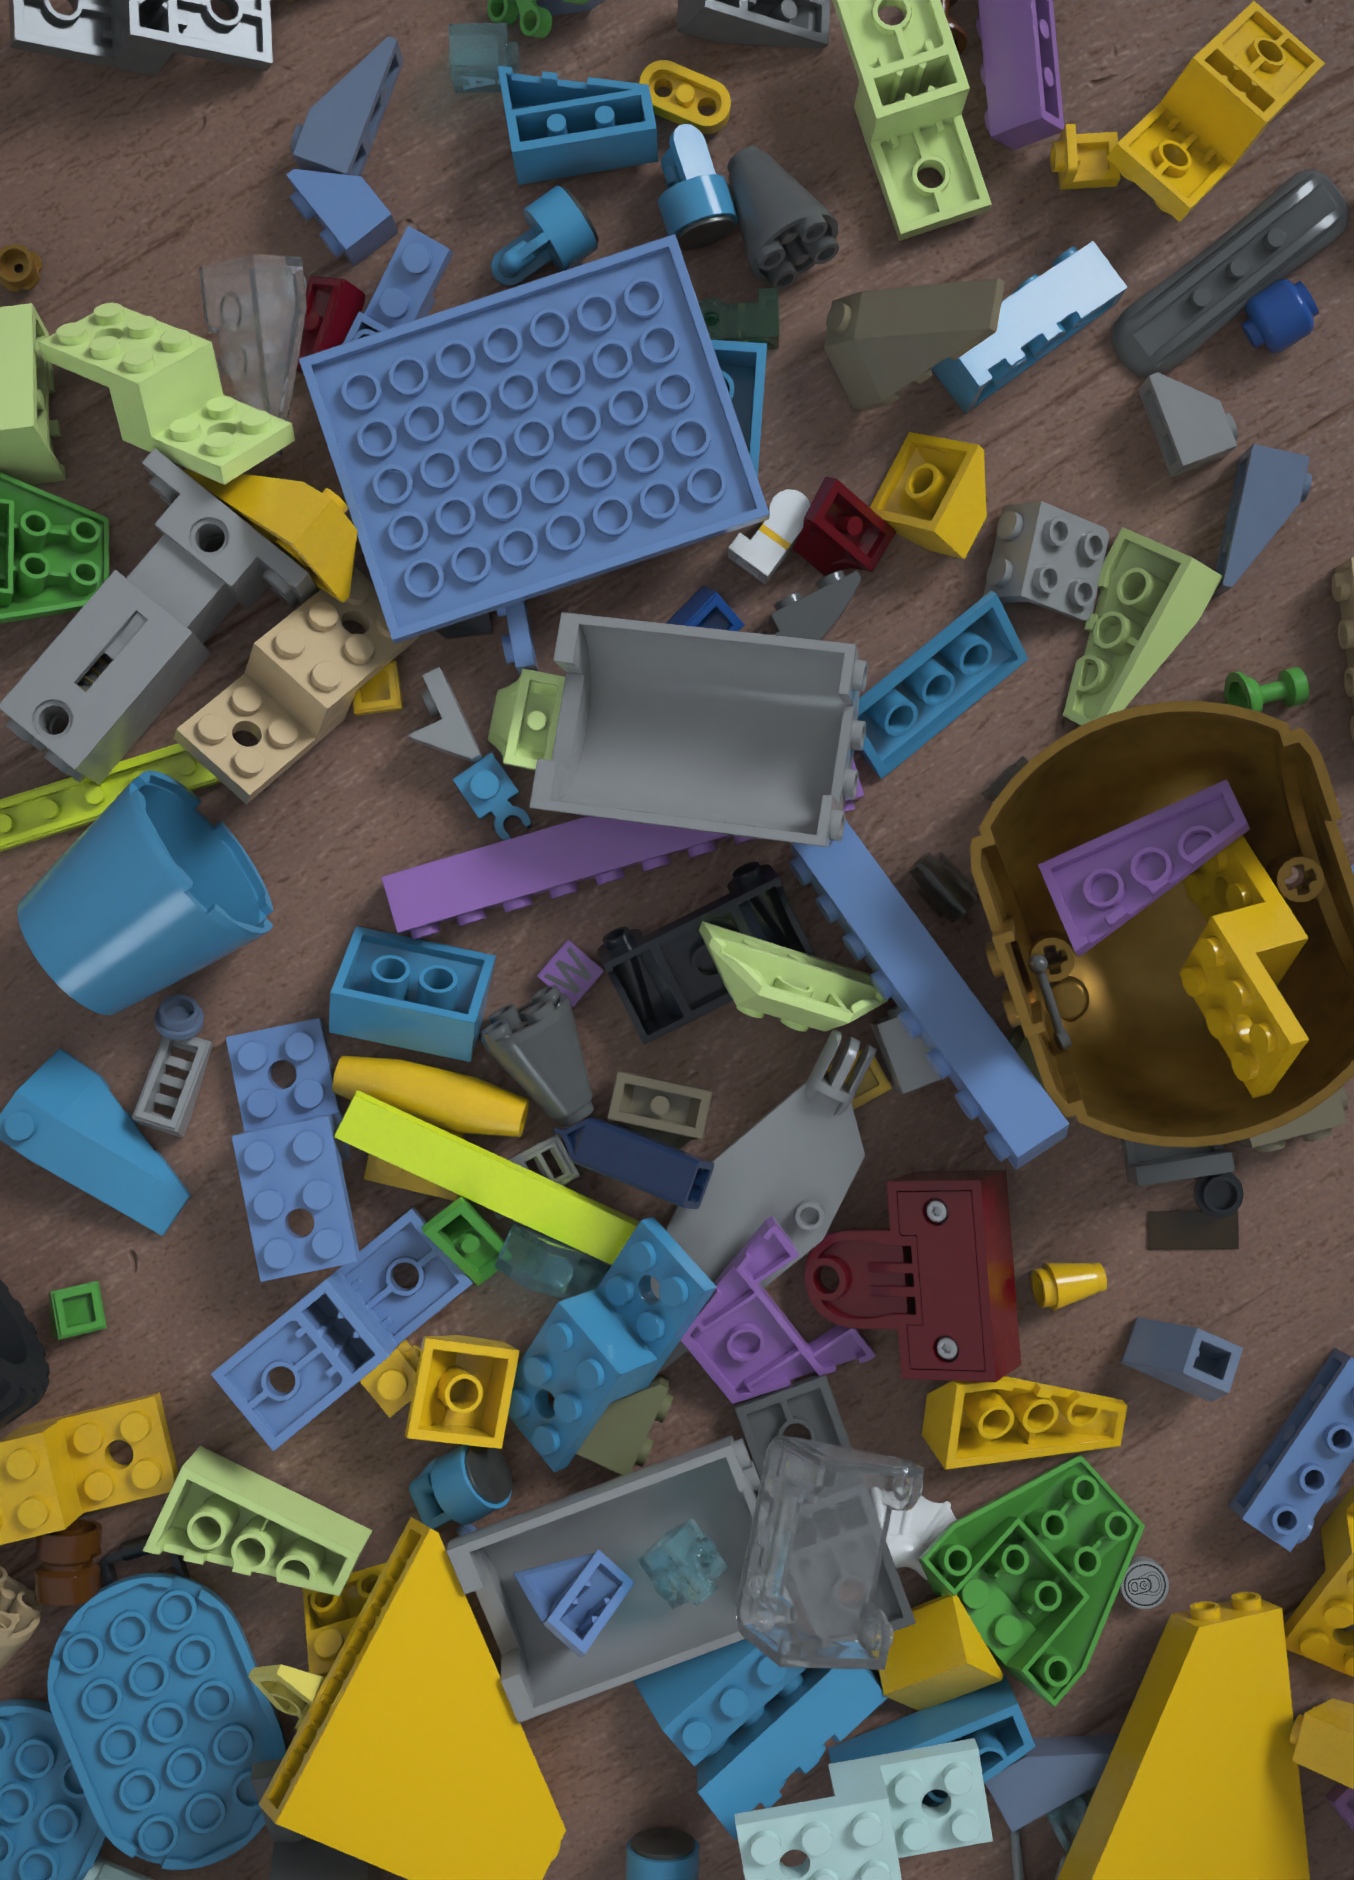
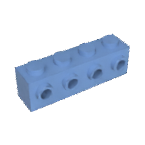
[1229,1348,1354,1552]

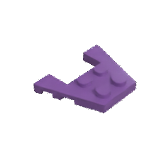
[681,1216,876,1404]

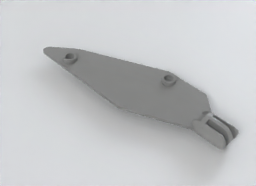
[651,1029,877,1372]

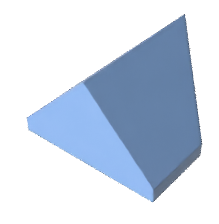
[513,1549,635,1658]

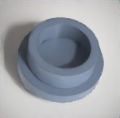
[154,995,204,1040]

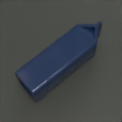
[553,1118,714,1209]

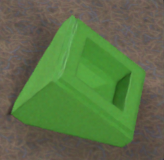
[49,1281,107,1340]

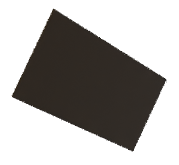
[1148,1211,1239,1250]

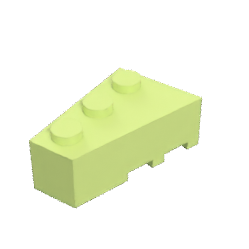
[0,303,66,485]

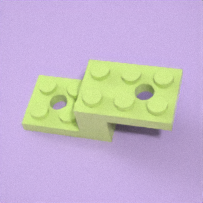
[832,0,992,241]
[39,303,295,485]

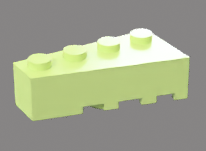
[143,1446,373,1596]

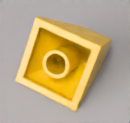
[870,432,987,559]

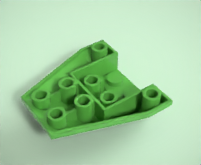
[0,472,109,624]
[918,1455,1145,1707]

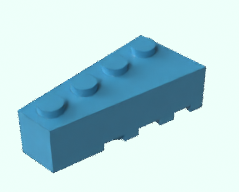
[828,1675,1036,1807]

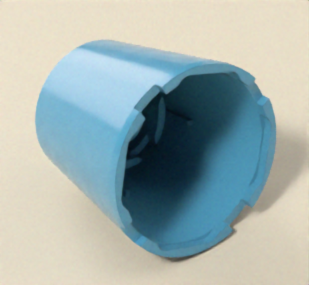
[17,770,274,1015]

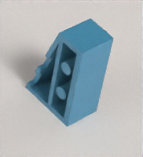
[497,65,658,185]

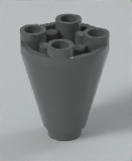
[727,146,839,291]
[481,985,594,1127]

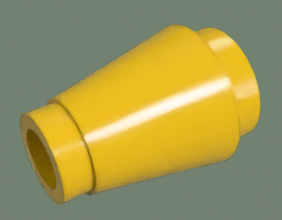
[1031,1262,1107,1311]

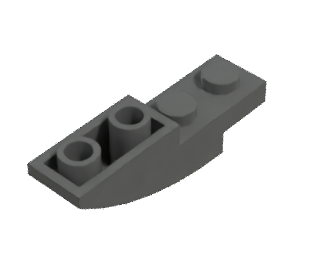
[758,570,861,640]

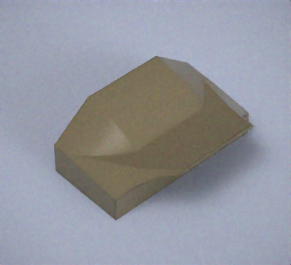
[608,1071,712,1150]

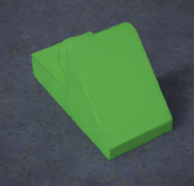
[421,1197,516,1286]

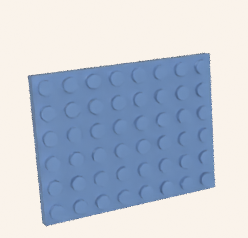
[299,234,770,643]

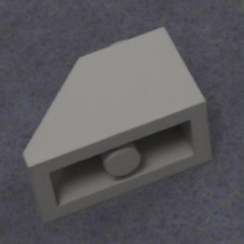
[1138,372,1238,478]

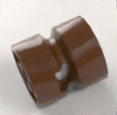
[34,1519,102,1606]

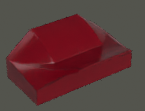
[793,477,897,576]

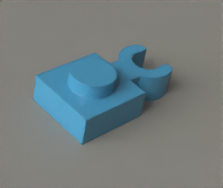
[452,752,532,841]

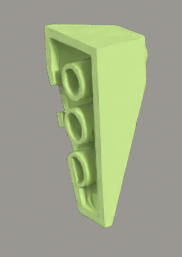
[1063,527,1223,725]

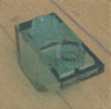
[494,1222,612,1299]

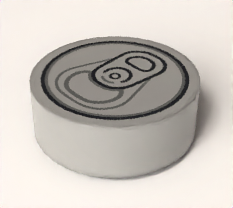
[1119,1556,1169,1609]

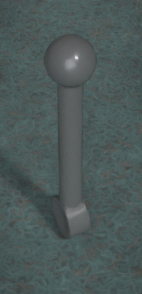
[1028,954,1072,1051]

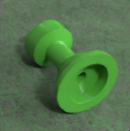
[1224,667,1309,712]

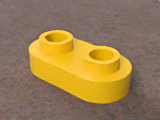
[639,60,731,134]

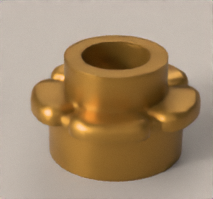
[0,244,43,292]

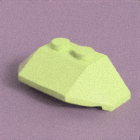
[699,921,889,1032]

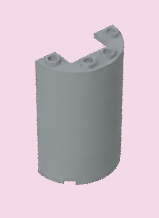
[529,612,868,847]
[447,1435,800,1723]

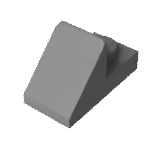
[408,667,483,764]

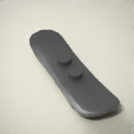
[1111,169,1350,378]

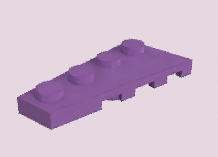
[1038,779,1250,957]

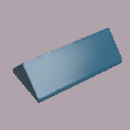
[857,590,1028,779]

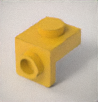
[1050,124,1120,190]

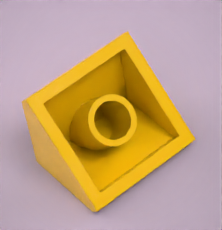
[873,1594,1004,1711]

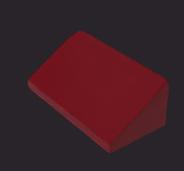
[281,275,365,373]

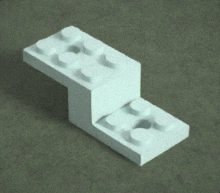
[734,1738,993,1880]

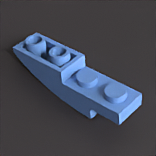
[343,225,454,344]

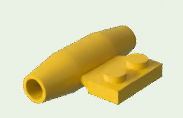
[332,1056,529,1201]

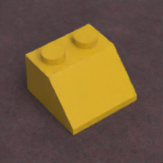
[405,1335,520,1449]

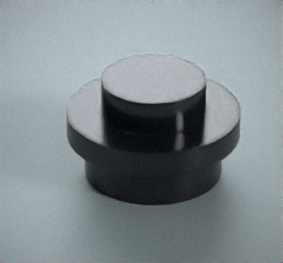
[1194,1172,1244,1218]

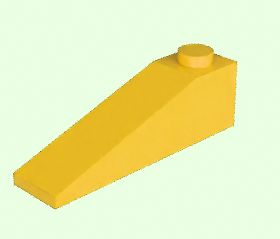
[184,468,358,603]
[922,1376,1128,1470]

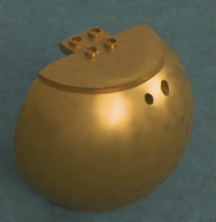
[970,701,1354,1147]

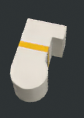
[727,489,810,585]

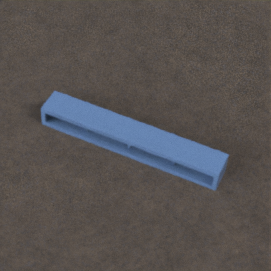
[789,820,1069,1170]

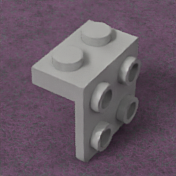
[983,501,1109,621]

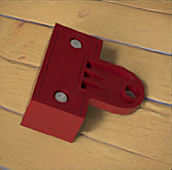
[804,1170,1021,1382]

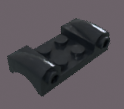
[597,862,816,1045]

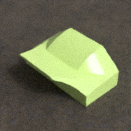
[487,668,565,771]

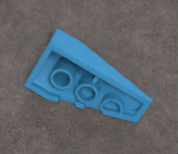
[0,1049,192,1236]

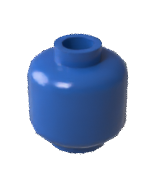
[1241,279,1319,353]

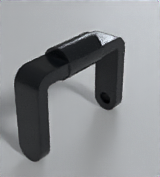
[100,1534,190,1586]

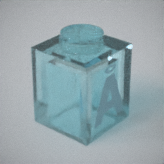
[449,22,520,93]

